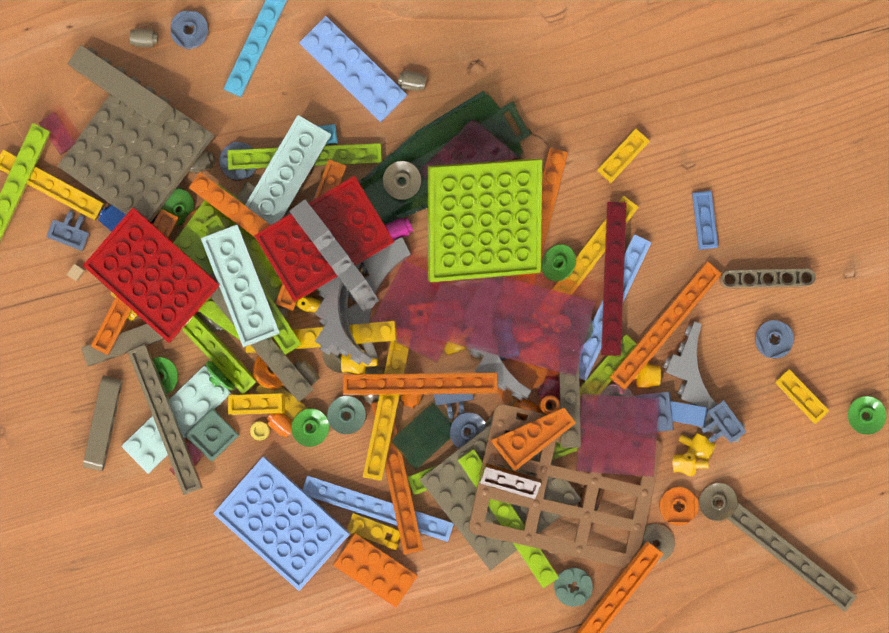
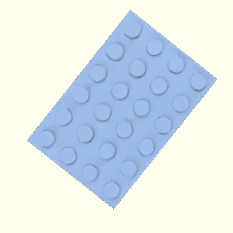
[213,456,351,591]

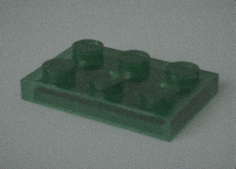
[390,403,452,469]

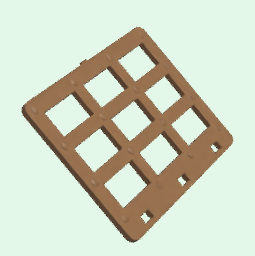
[468,404,662,568]

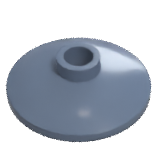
[450,413,486,448]

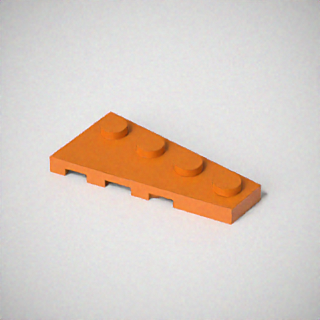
[490,408,576,471]

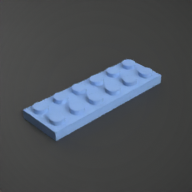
[299,16,407,123]

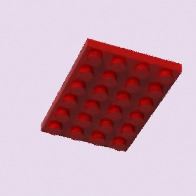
[254,176,395,303]
[83,207,220,343]

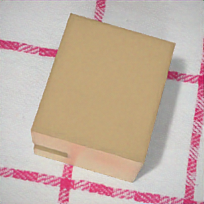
[67,264,85,282]

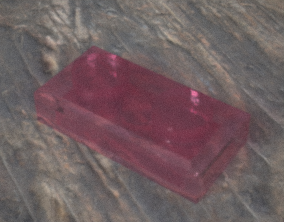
[39,112,76,155]

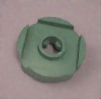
[554,567,593,607]

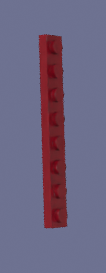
[601,202,626,356]

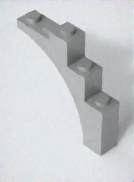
[290,200,379,312]
[348,237,411,359]
[315,263,372,366]
[462,278,531,400]
[663,321,745,443]

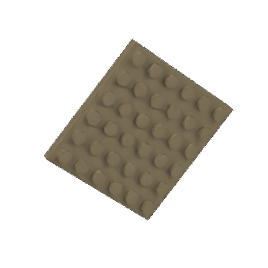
[58,75,214,222]
[420,415,581,571]

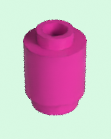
[385,218,413,241]

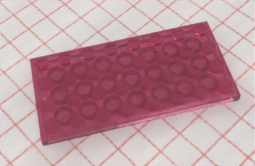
[426,276,595,376]

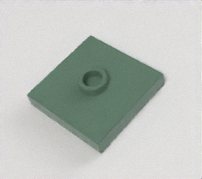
[184,408,239,462]

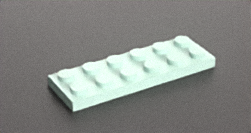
[245,115,331,225]
[201,225,280,348]
[121,366,231,474]

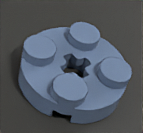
[170,11,209,50]
[220,142,257,181]
[755,320,794,359]

